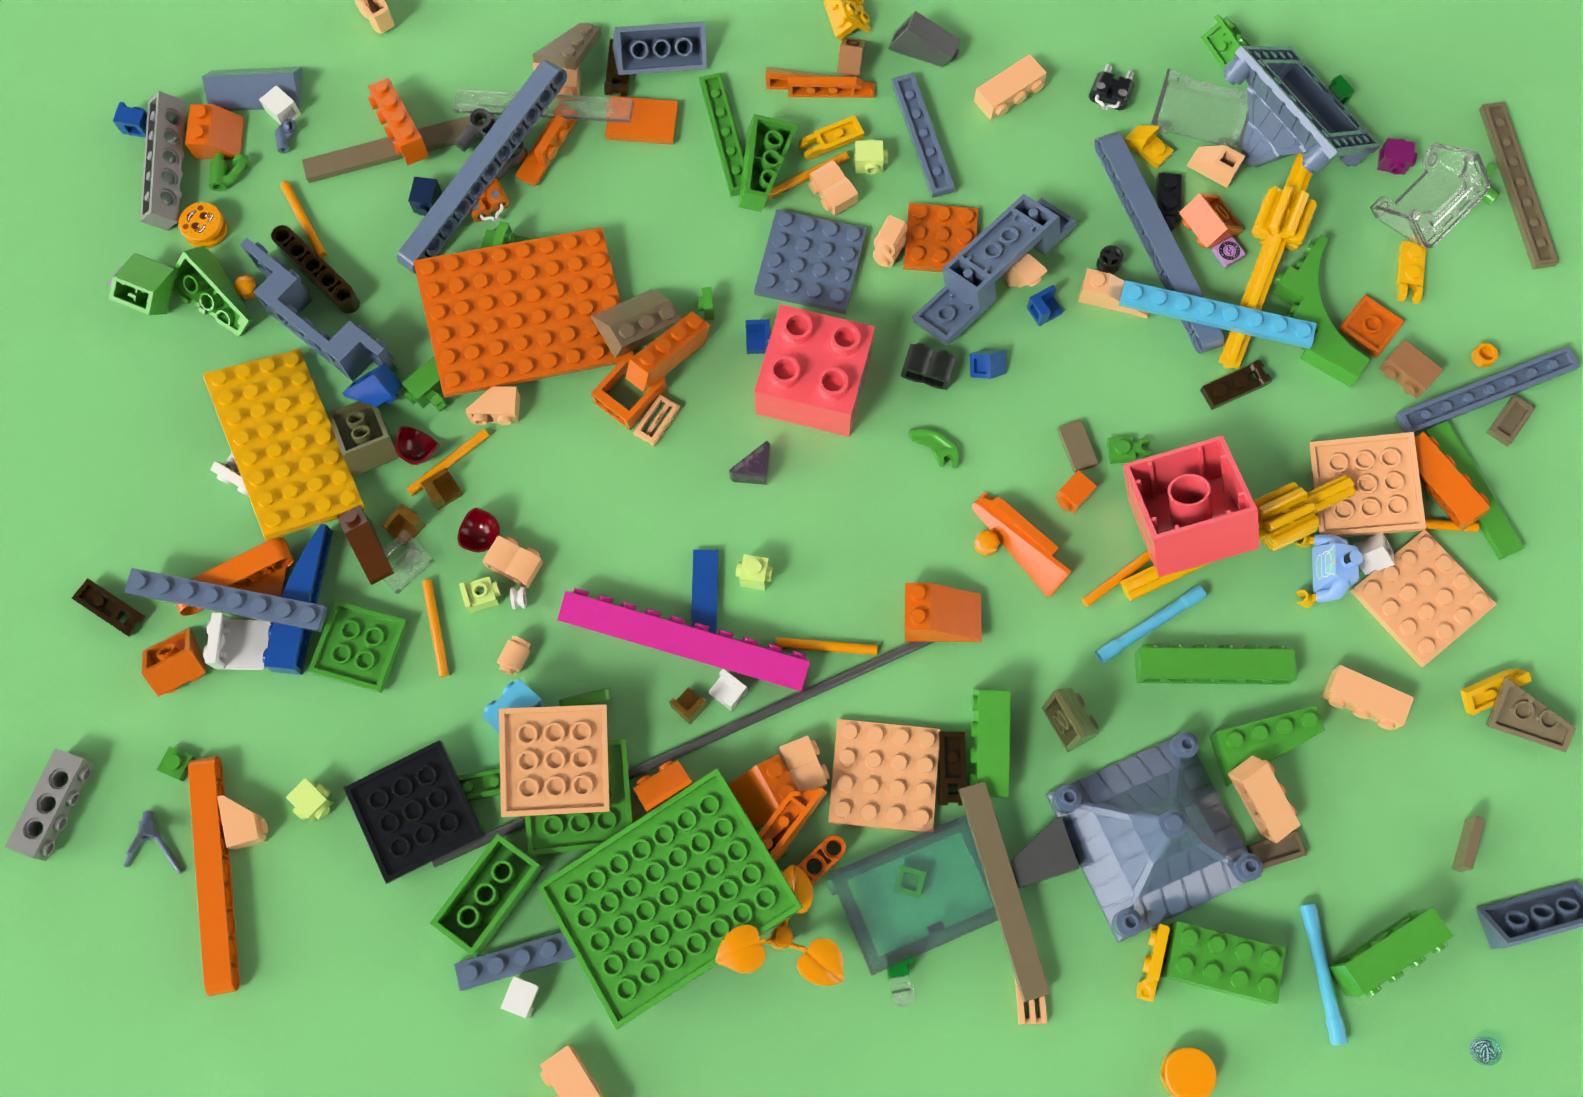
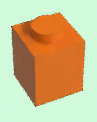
[1055,470,1097,514]

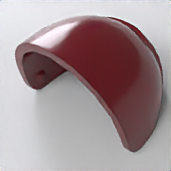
[395,426,440,465]
[457,508,500,552]

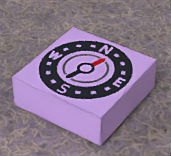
[1211,237,1246,269]

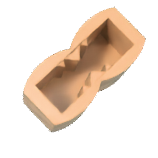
[355,0,395,34]
[808,160,858,216]
[873,215,908,267]
[482,536,543,589]
[779,735,830,791]

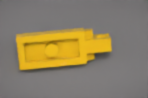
[1460,668,1531,715]
[1136,924,1170,1002]

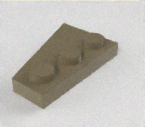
[1486,677,1576,752]

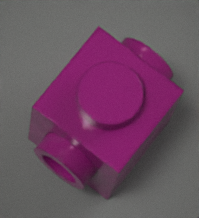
[1377,138,1417,175]

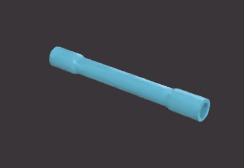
[1095,585,1207,664]
[1299,904,1348,1045]

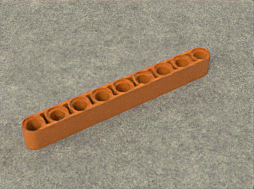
[188,756,240,997]

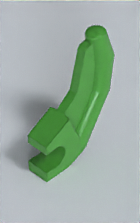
[908,427,959,468]

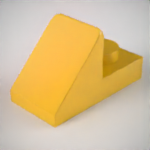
[1124,125,1174,169]

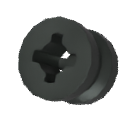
[1097,245,1123,274]

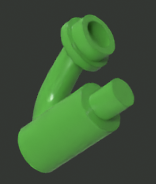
[209,153,251,192]

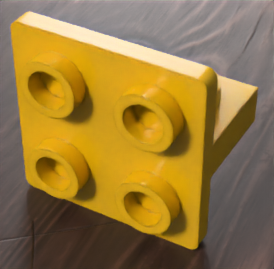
[824,0,871,40]

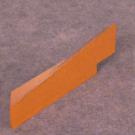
[766,67,875,98]
[971,492,1072,597]
[758,788,827,863]

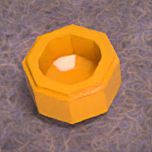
[233,274,258,300]
[1471,343,1498,368]
[974,530,1000,556]

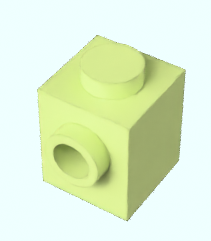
[854,139,888,175]
[736,554,773,590]
[286,778,334,822]

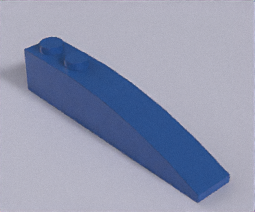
[263,524,333,675]

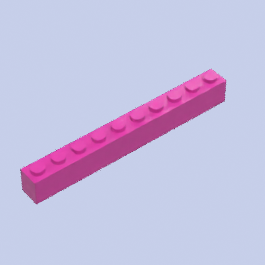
[557,588,811,691]

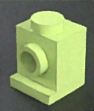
[459,576,501,614]

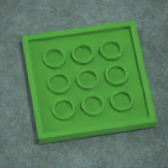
[525,739,633,856]

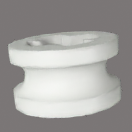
[510,586,527,610]

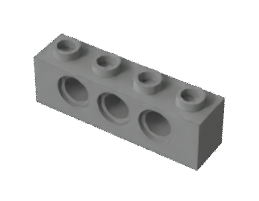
[5,748,94,861]

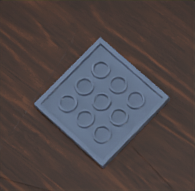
[754,209,867,314]

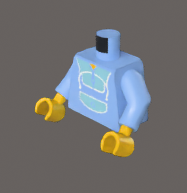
[1294,534,1363,608]

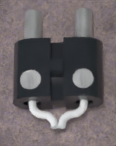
[1089,64,1134,110]

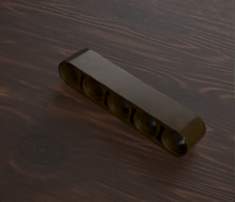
[271,225,360,314]

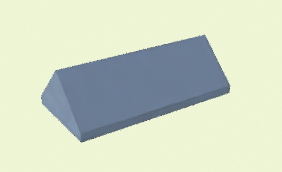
[613,21,707,75]
[202,67,302,111]
[1477,881,1583,949]

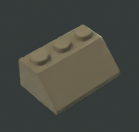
[591,289,682,358]

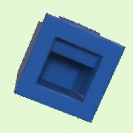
[113,102,147,138]

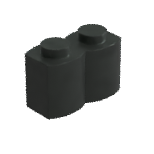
[901,343,956,390]

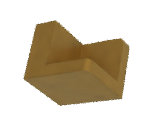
[421,468,463,510]
[382,504,426,547]
[669,687,707,724]

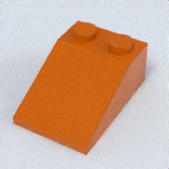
[905,583,982,642]

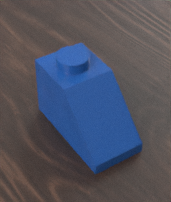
[342,363,403,407]

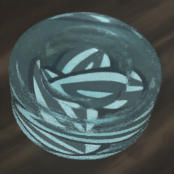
[1470,1037,1502,1066]

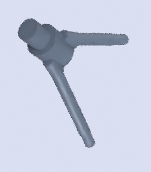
[124,811,183,874]

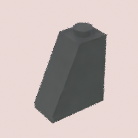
[888,11,960,67]
[1010,817,1080,889]

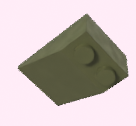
[327,401,399,477]
[1041,688,1099,753]

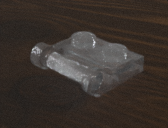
[383,528,435,594]

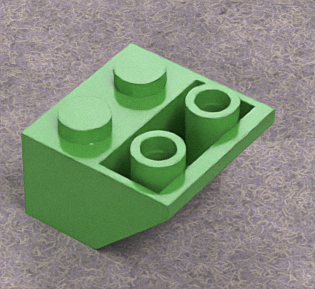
[108,253,177,315]

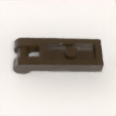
[604,39,630,96]
[1200,360,1273,410]
[71,578,146,637]
[939,732,966,806]

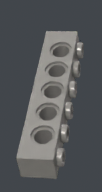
[140,91,187,231]

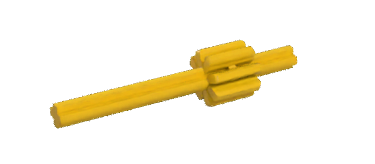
[1218,153,1317,369]
[1120,475,1356,602]

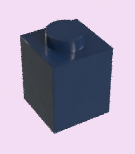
[408,176,442,216]

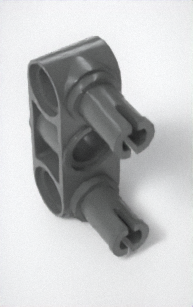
[454,108,528,181]

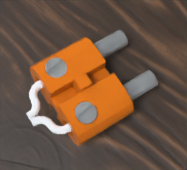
[470,178,509,222]

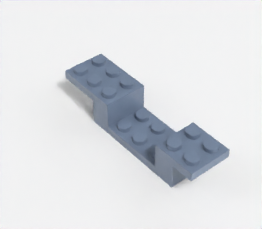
[912,194,1077,346]
[240,238,396,382]

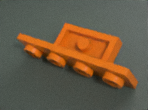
[516,105,579,187]

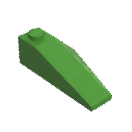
[172,245,252,336]

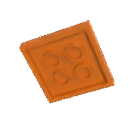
[903,203,978,272]

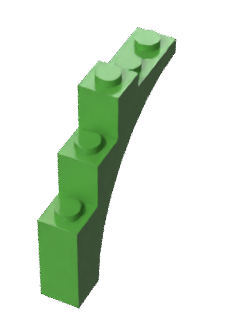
[1272,235,1370,387]

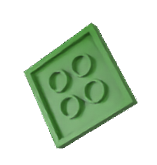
[308,600,408,693]

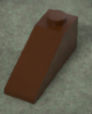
[337,505,394,585]

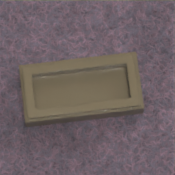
[1486,394,1535,447]
[1057,420,1098,473]
[1452,816,1485,872]
[1246,829,1308,869]

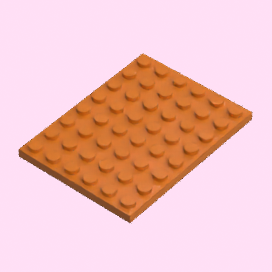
[413,227,634,398]

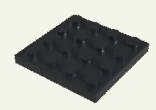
[343,740,485,884]

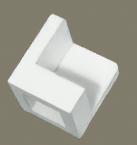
[259,86,301,125]
[1353,533,1395,575]
[709,669,748,711]
[501,976,539,1019]

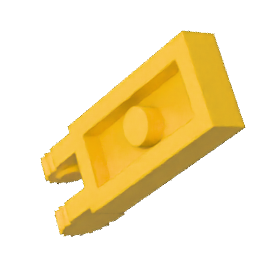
[798,115,864,161]
[1396,241,1426,304]

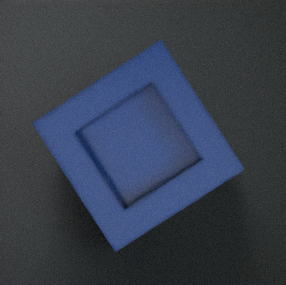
[1027,285,1063,326]
[745,319,770,354]
[970,349,1006,379]

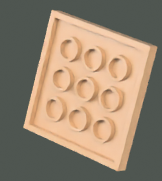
[1309,432,1426,537]
[1350,530,1497,667]
[499,705,609,817]
[828,719,940,834]

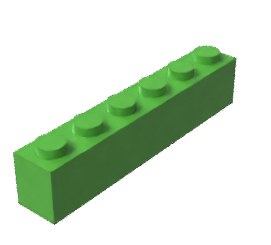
[1135,644,1297,685]

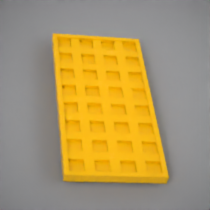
[203,349,365,541]

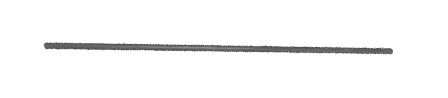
[432,642,934,867]

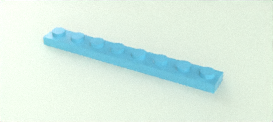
[1118,280,1317,349]

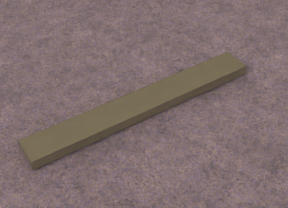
[1479,102,1559,269]
[302,115,483,183]
[958,782,1051,1002]

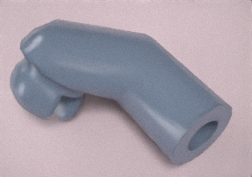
[275,119,296,153]

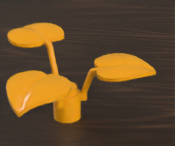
[716,865,844,986]

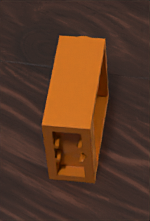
[591,352,667,430]

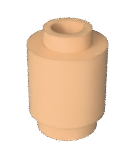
[497,636,531,676]

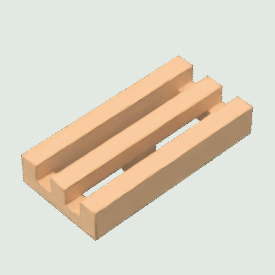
[633,394,680,447]
[1014,974,1047,1025]

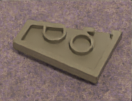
[533,23,601,70]

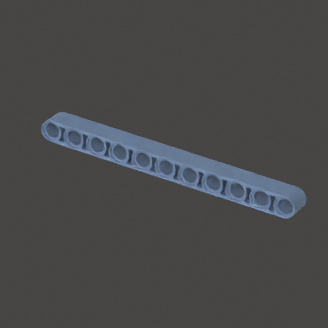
[397,60,567,274]
[1094,131,1224,354]

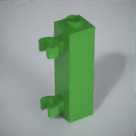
[401,356,447,412]

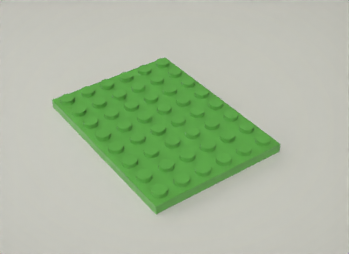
[537,768,803,1029]

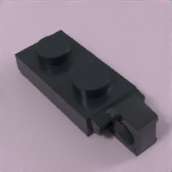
[1156,173,1182,233]

